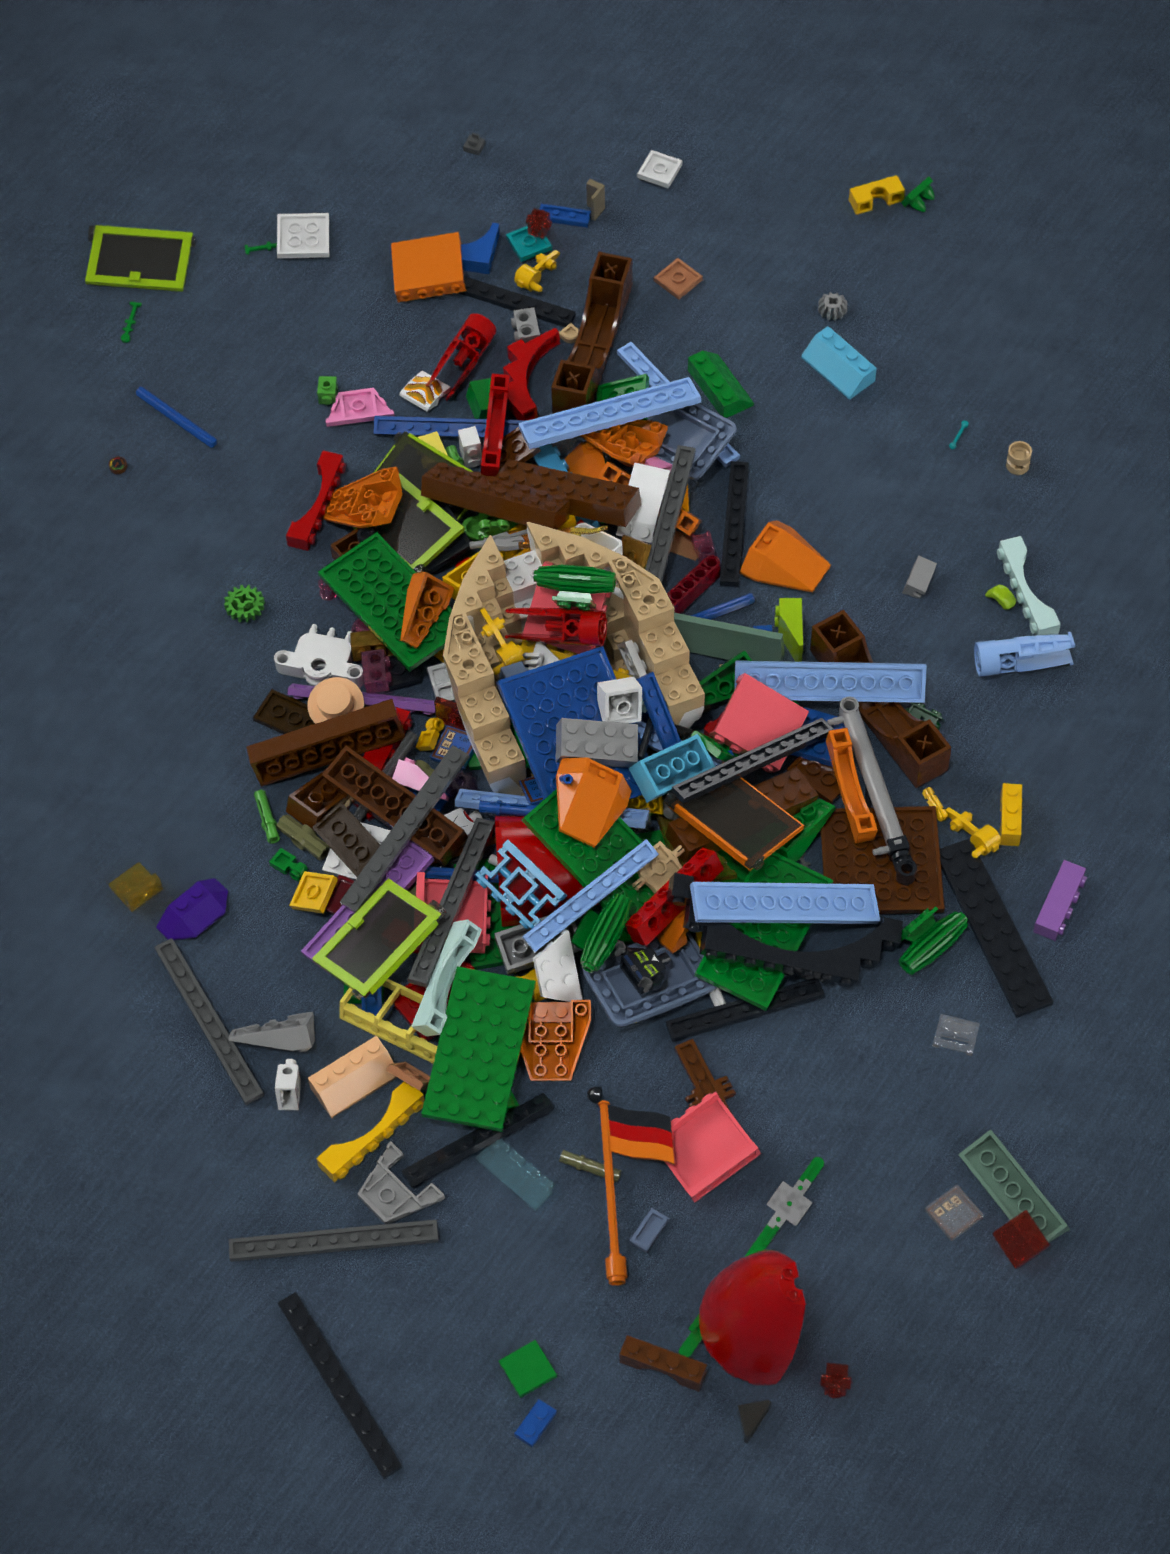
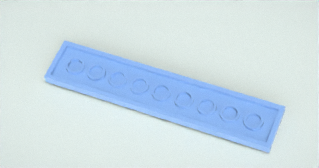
[518,377,701,449]
[734,661,926,703]
[690,882,880,924]

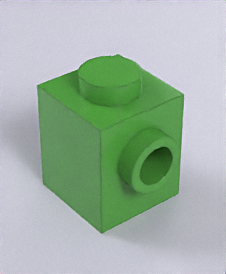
[317,376,338,405]

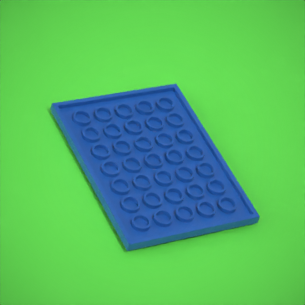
[496,646,648,800]

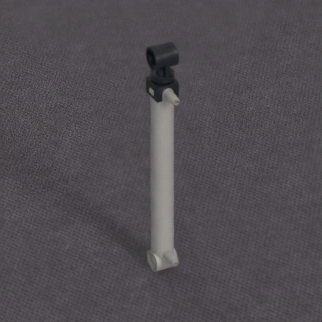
[827,697,917,885]

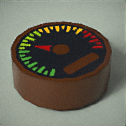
[109,456,127,475]

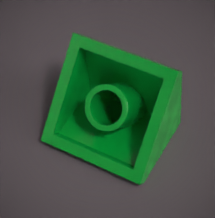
[466,378,491,419]

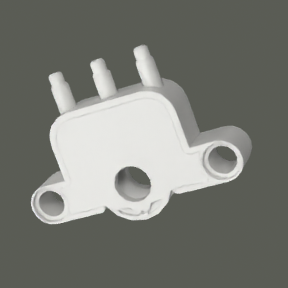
[274,624,364,688]

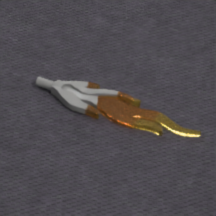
[469,526,608,551]

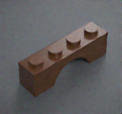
[619,1335,707,1392]

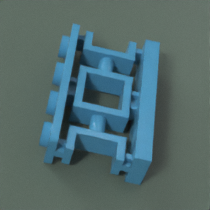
[475,839,568,930]

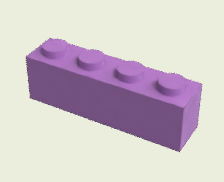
[1033,860,1087,941]

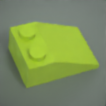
[774,598,803,662]

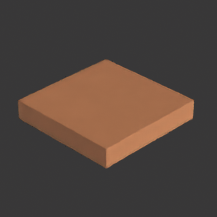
[654,258,703,300]
[386,1061,430,1091]

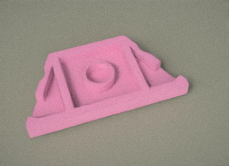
[326,388,394,427]

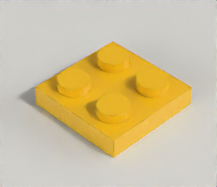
[289,871,338,913]

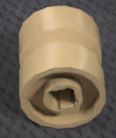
[1006,441,1032,475]

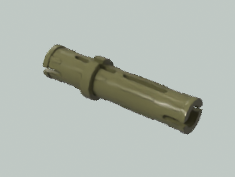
[559,1150,622,1182]

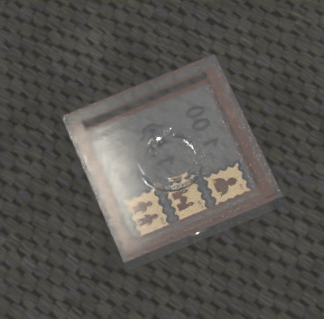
[925,1185,984,1242]

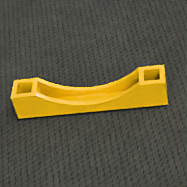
[316,1082,425,1183]

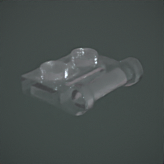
[932,1014,980,1056]

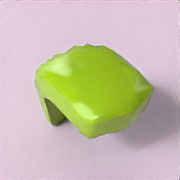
[985,584,1017,610]

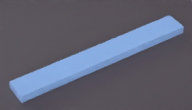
[522,839,659,953]

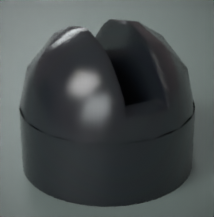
[587,1086,602,1103]

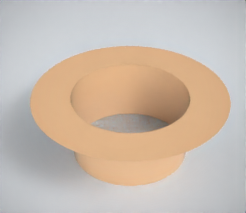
[308,677,364,724]

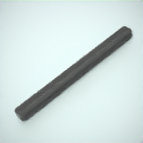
[353,731,418,822]

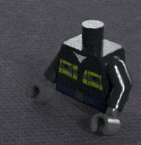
[614,940,671,995]

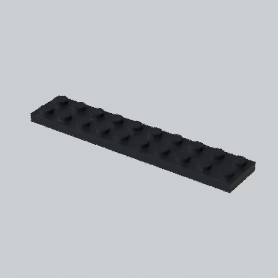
[939,838,1054,1018]

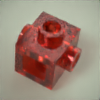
[526,208,552,239]
[820,1363,852,1398]

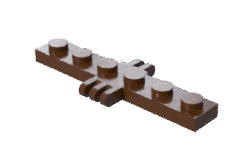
[674,1039,736,1114]

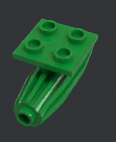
[533,565,616,610]
[571,893,632,973]
[898,906,968,975]

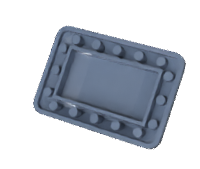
[648,385,737,479]
[583,931,717,1027]

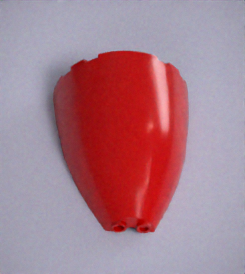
[495,816,599,927]
[699,1250,806,1385]

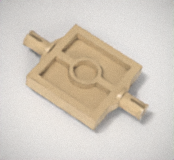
[632,841,685,894]

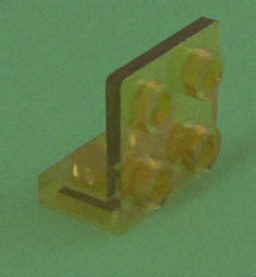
[109,862,163,912]

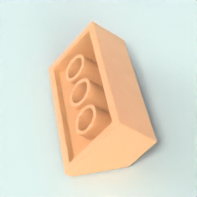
[308,1036,397,1118]

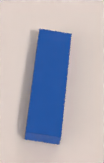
[636,672,681,750]

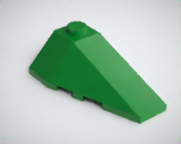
[699,650,752,706]
[757,799,836,862]

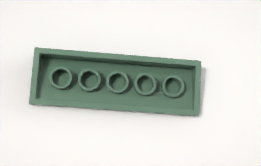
[674,613,785,661]
[958,1129,1070,1253]

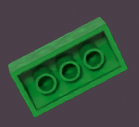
[688,350,754,418]

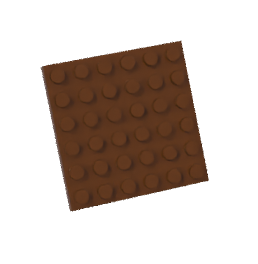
[820,806,944,914]

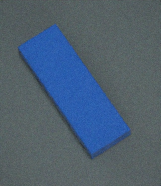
[537,204,591,228]

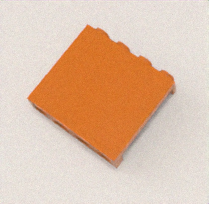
[391,232,466,302]

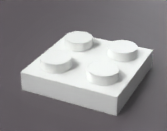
[637,150,682,188]
[617,640,647,679]

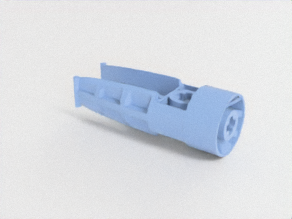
[974,632,1075,677]

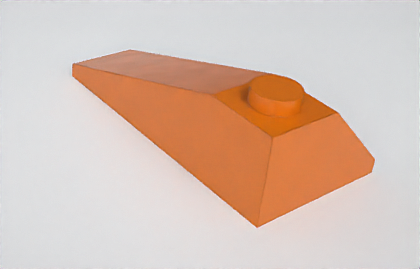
[564,441,605,479]
[400,572,454,648]

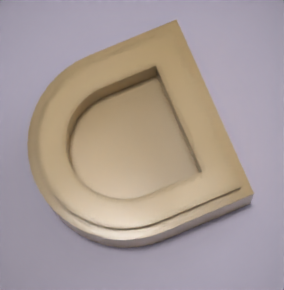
[559,323,579,343]

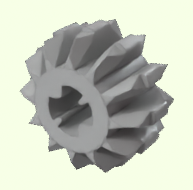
[818,291,848,321]

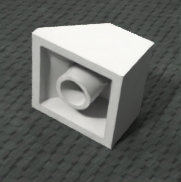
[597,677,642,723]

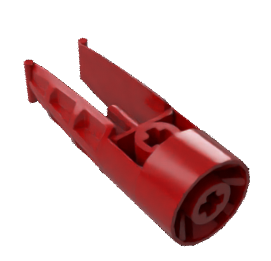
[426,313,497,401]
[505,607,607,646]

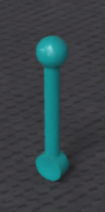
[949,421,969,449]

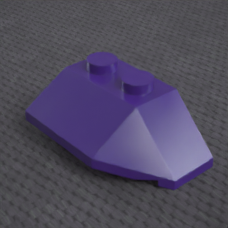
[156,878,228,941]

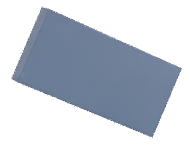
[629,1208,669,1254]

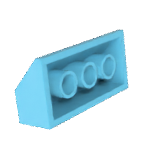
[801,326,877,400]

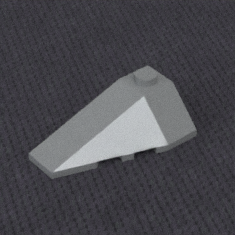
[229,1012,315,1052]

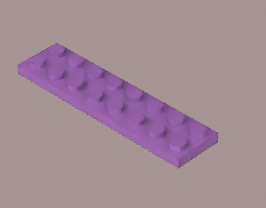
[301,841,434,975]

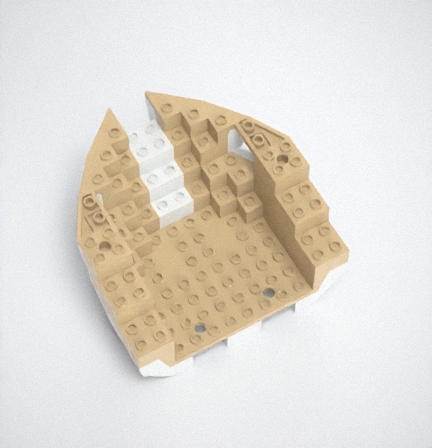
[443,522,705,796]

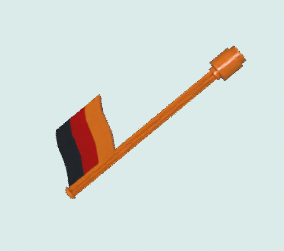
[598,1100,675,1286]

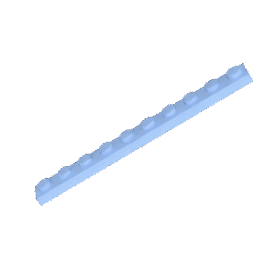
[617,342,740,468]
[455,789,649,829]

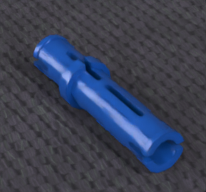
[479,800,537,817]

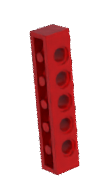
[625,847,724,946]

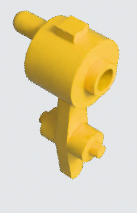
[514,250,560,292]
[480,608,524,675]
[945,807,1001,858]

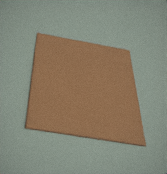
[670,530,706,561]

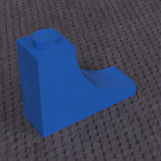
[461,223,500,274]

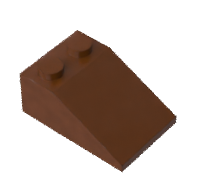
[286,770,349,832]

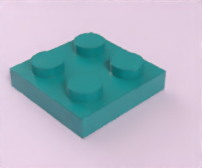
[506,222,552,262]

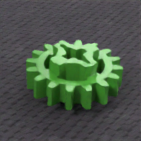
[224,585,265,622]

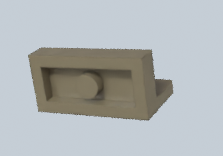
[586,179,605,221]

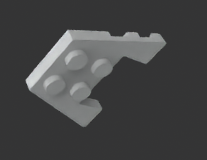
[358,1141,445,1224]

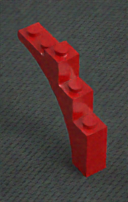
[503,328,560,420]

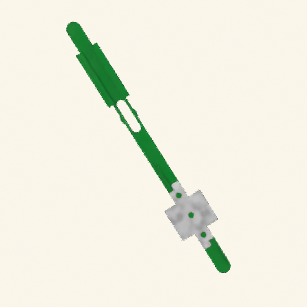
[679,1157,824,1357]

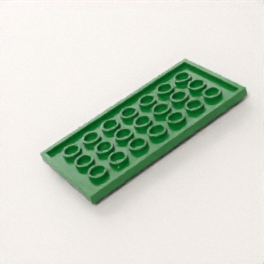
[318,532,452,671]
[521,789,654,936]
[694,846,834,1011]
[421,967,536,1132]

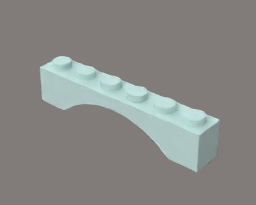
[997,536,1061,635]
[411,919,482,1036]

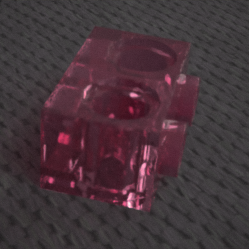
[361,649,392,693]

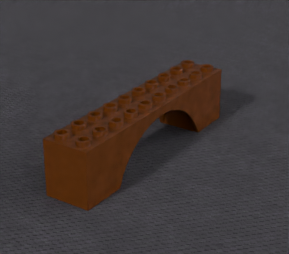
[551,252,633,414]
[810,609,952,788]

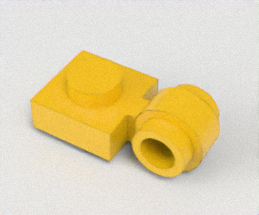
[416,717,444,751]

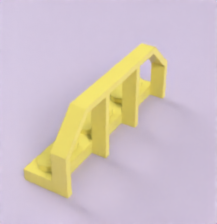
[339,978,447,1063]

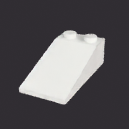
[616,463,670,543]

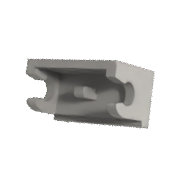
[902,555,937,599]

